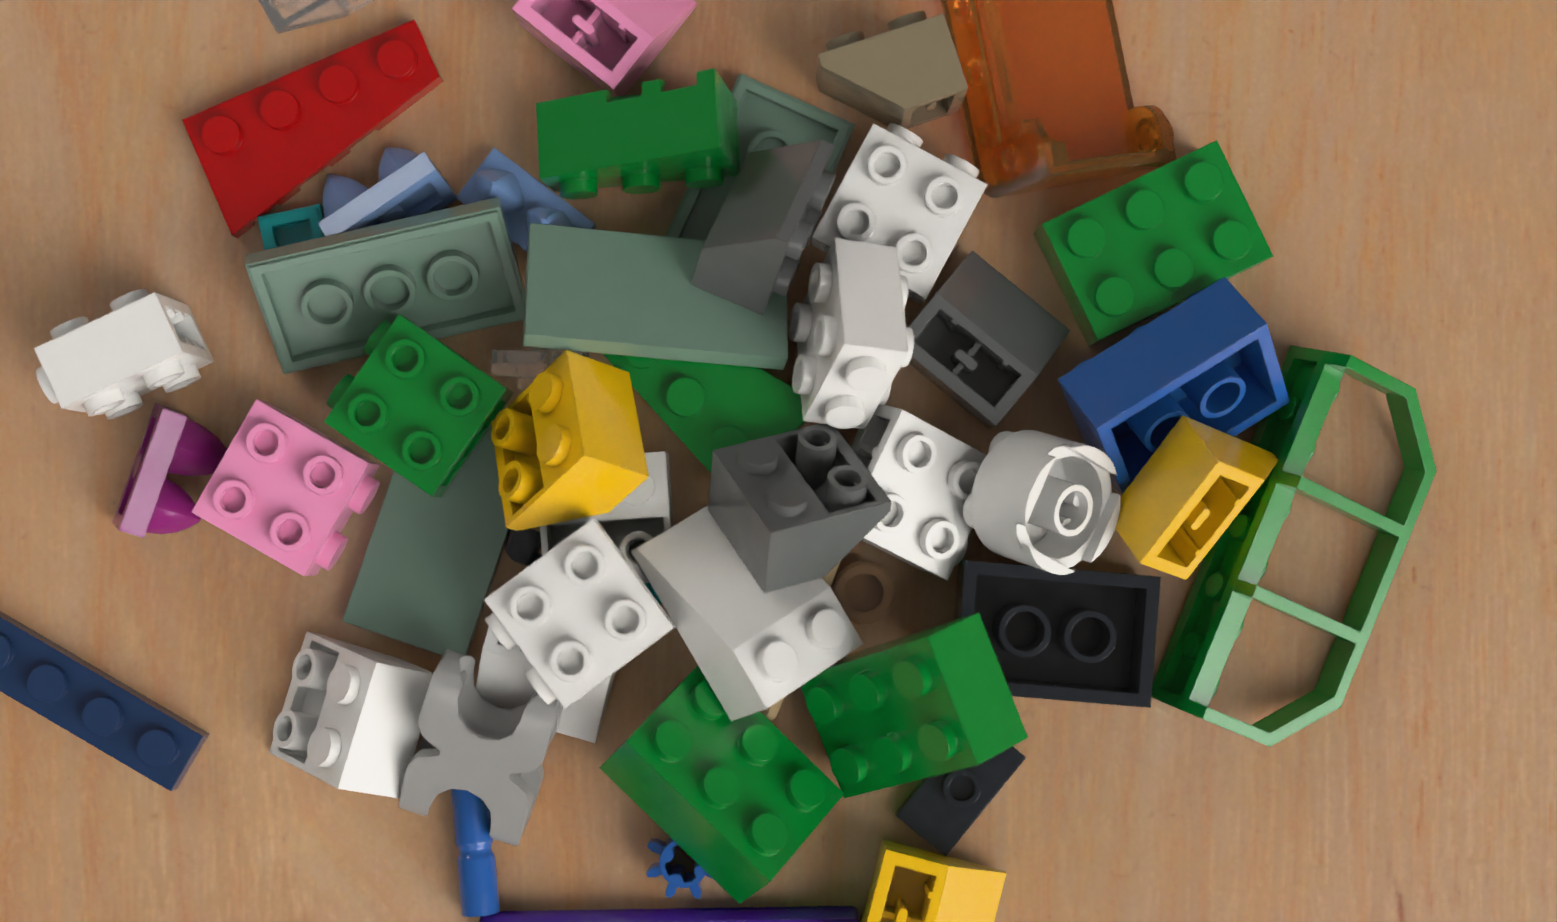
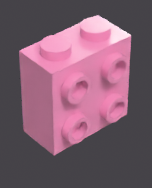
[192,399,380,576]

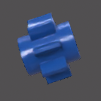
[646,837,713,899]

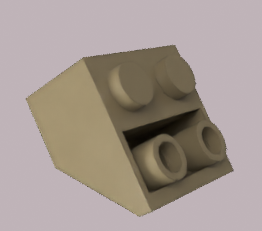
[816,11,968,129]

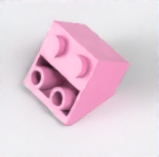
[512,0,697,97]

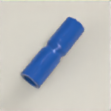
[451,789,500,917]

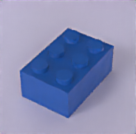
[1058,277,1290,496]

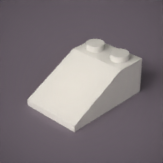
[632,505,863,721]

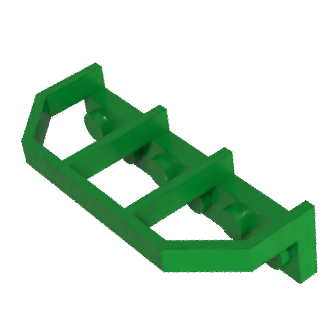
[1151,345,1437,747]

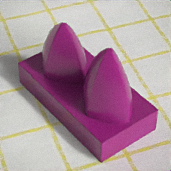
[112,403,227,538]

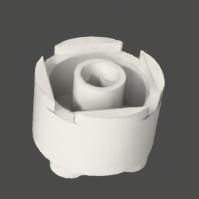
[963,430,1120,575]

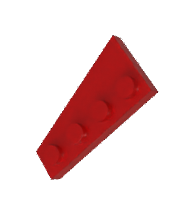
[182,19,443,239]

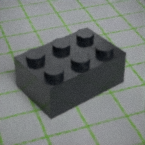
[954,560,1161,708]

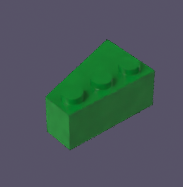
[536,68,740,200]
[602,353,807,473]

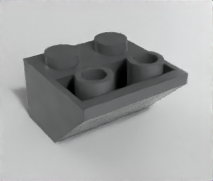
[691,140,836,315]
[908,250,1071,429]
[708,424,892,593]

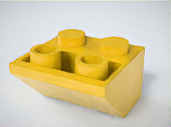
[491,350,649,531]
[1115,415,1279,580]
[861,839,1007,922]

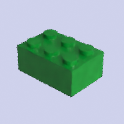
[1034,140,1273,346]
[800,613,1028,798]
[599,665,845,904]

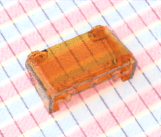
[941,0,1177,198]

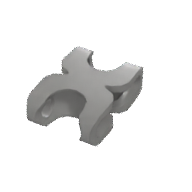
[399,649,563,846]

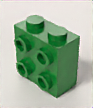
[324,314,514,498]

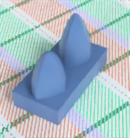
[318,147,457,236]
[456,147,597,252]

